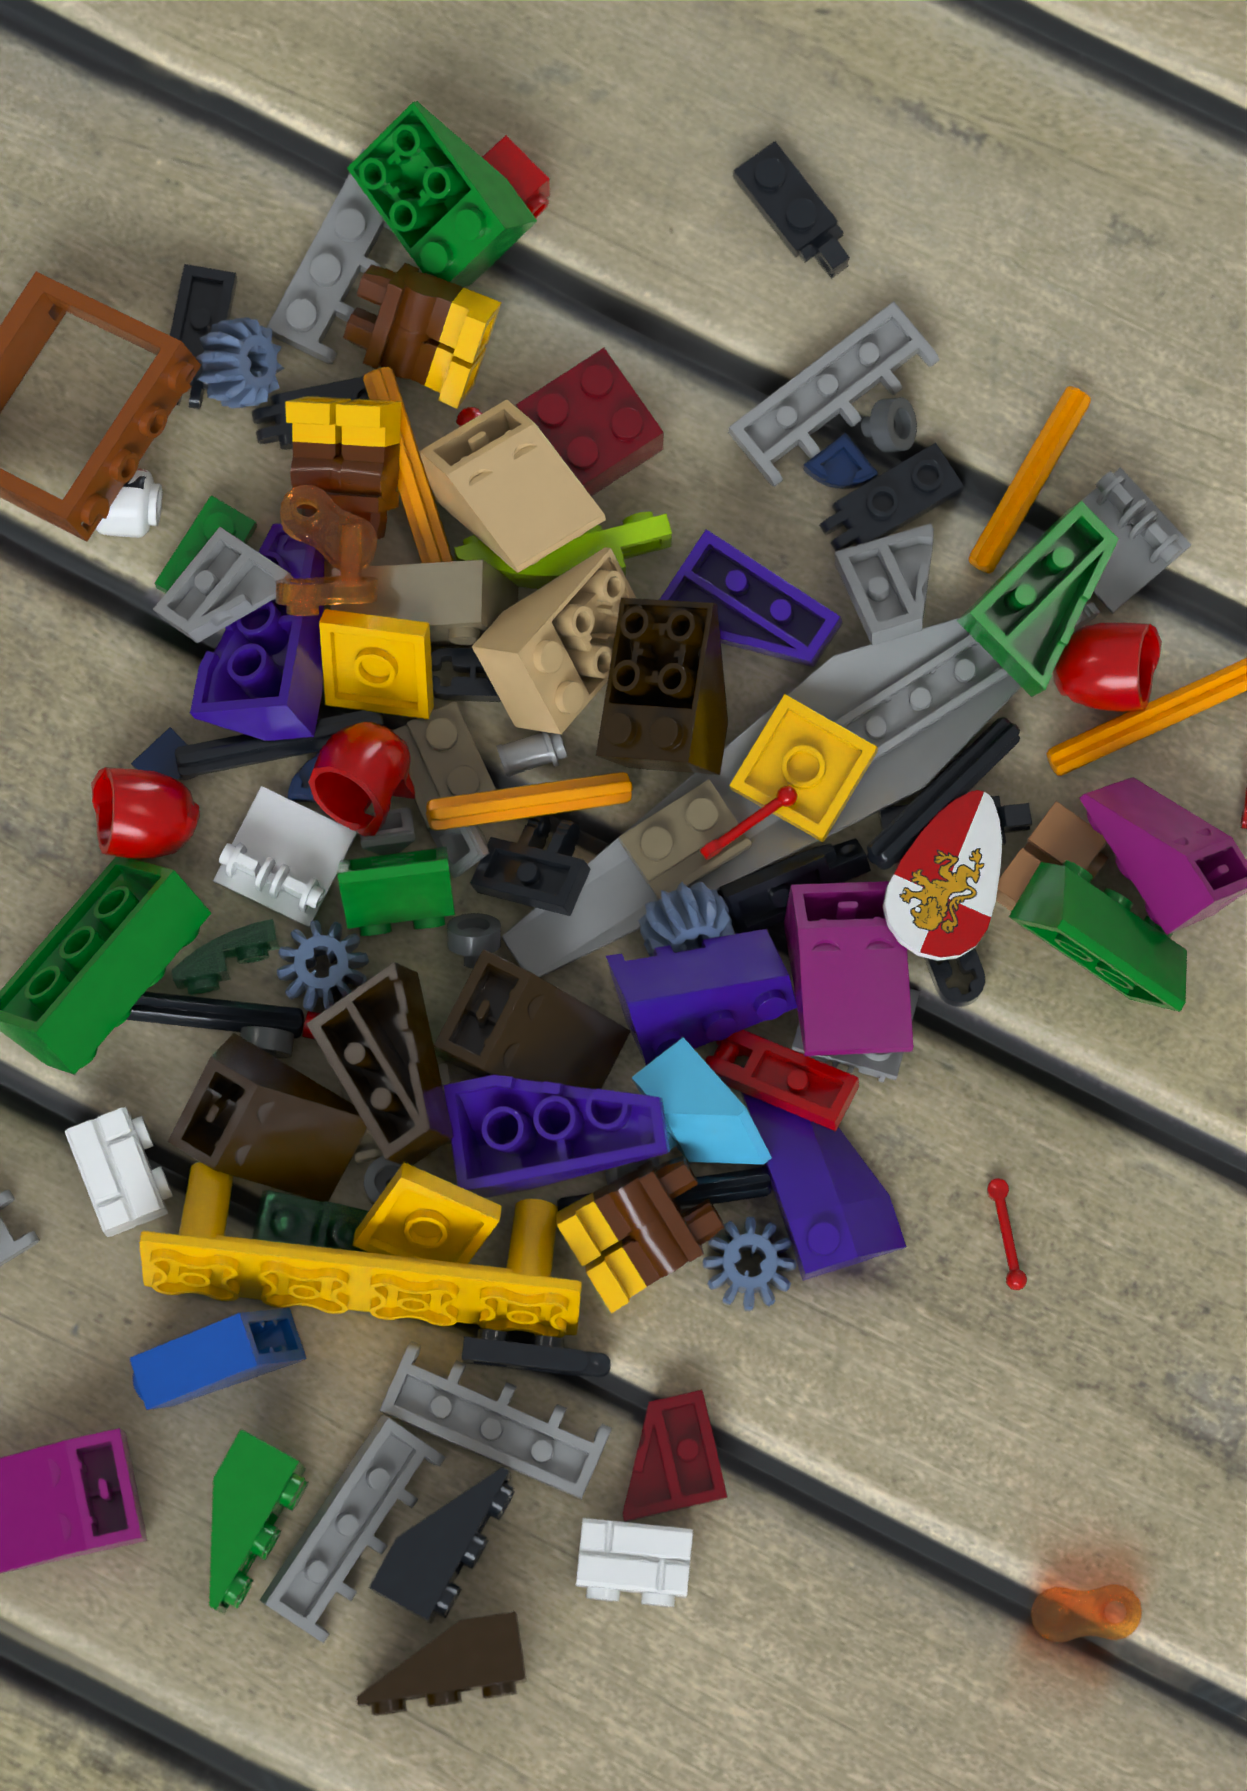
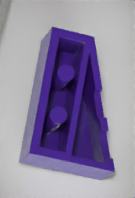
[659,529,843,667]
[606,929,797,1066]

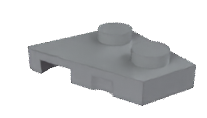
[835,523,934,646]
[153,527,297,643]

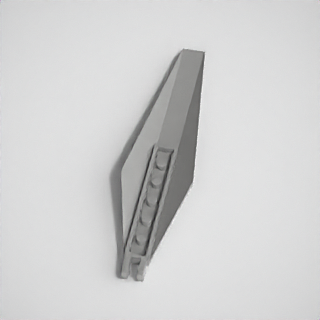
[501,603,1100,978]

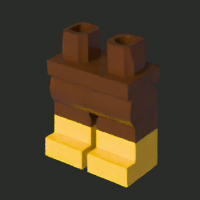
[343,263,502,409]
[285,396,401,541]
[556,1155,724,1314]

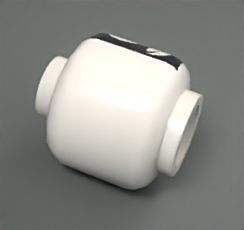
[96,468,162,538]

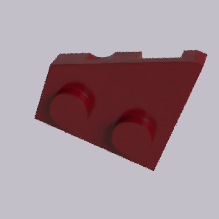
[622,1390,728,1522]

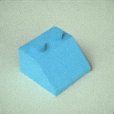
[631,1037,772,1165]

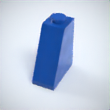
[129,1308,307,1410]

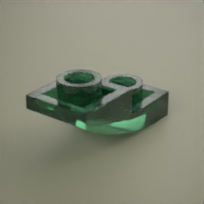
[171,919,280,995]
[252,1190,369,1252]

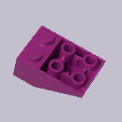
[1079,777,1247,935]
[784,881,914,1056]
[0,1428,148,1574]

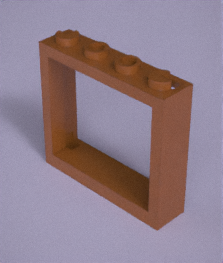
[0,271,202,542]

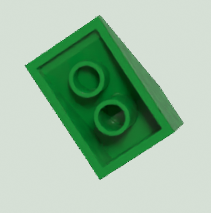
[337,846,455,936]

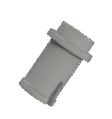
[496,732,568,778]

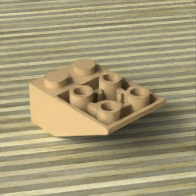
[419,399,606,573]
[472,547,636,734]

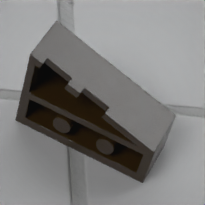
[307,962,454,1166]

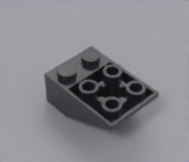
[369,1467,515,1624]

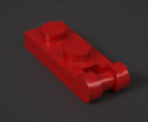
[704,1030,859,1131]

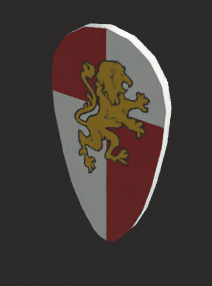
[883,790,1002,961]

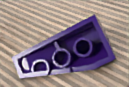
[190,519,325,741]
[444,1075,670,1198]
[741,1092,907,1281]

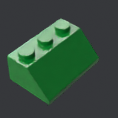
[1009,860,1187,1012]

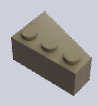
[330,560,519,647]

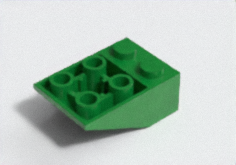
[347,101,537,287]
[209,1429,308,1614]

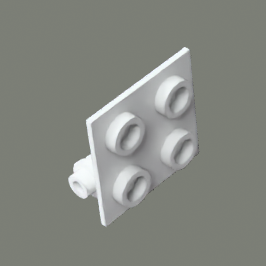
[213,786,357,928]

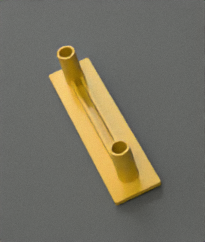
[139,1162,582,1338]

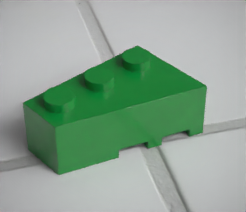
[957,501,1119,697]

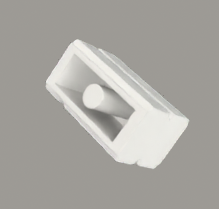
[65,1107,173,1237]
[576,1518,693,1607]

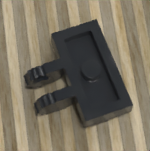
[470,815,591,916]

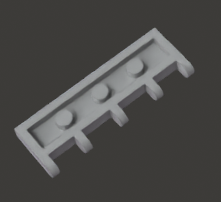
[266,149,392,364]
[728,302,939,487]
[380,1341,612,1500]
[259,1415,446,1643]

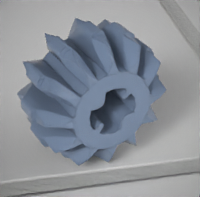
[195,318,285,409]
[638,882,734,957]
[277,920,369,1011]
[703,1217,796,1311]

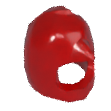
[1053,623,1162,712]
[308,722,415,836]
[91,767,200,858]

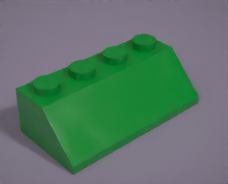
[0,857,211,1075]

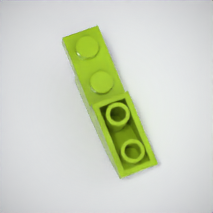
[454,511,672,589]

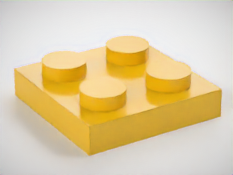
[319,609,434,719]
[729,694,878,842]
[353,1162,502,1264]

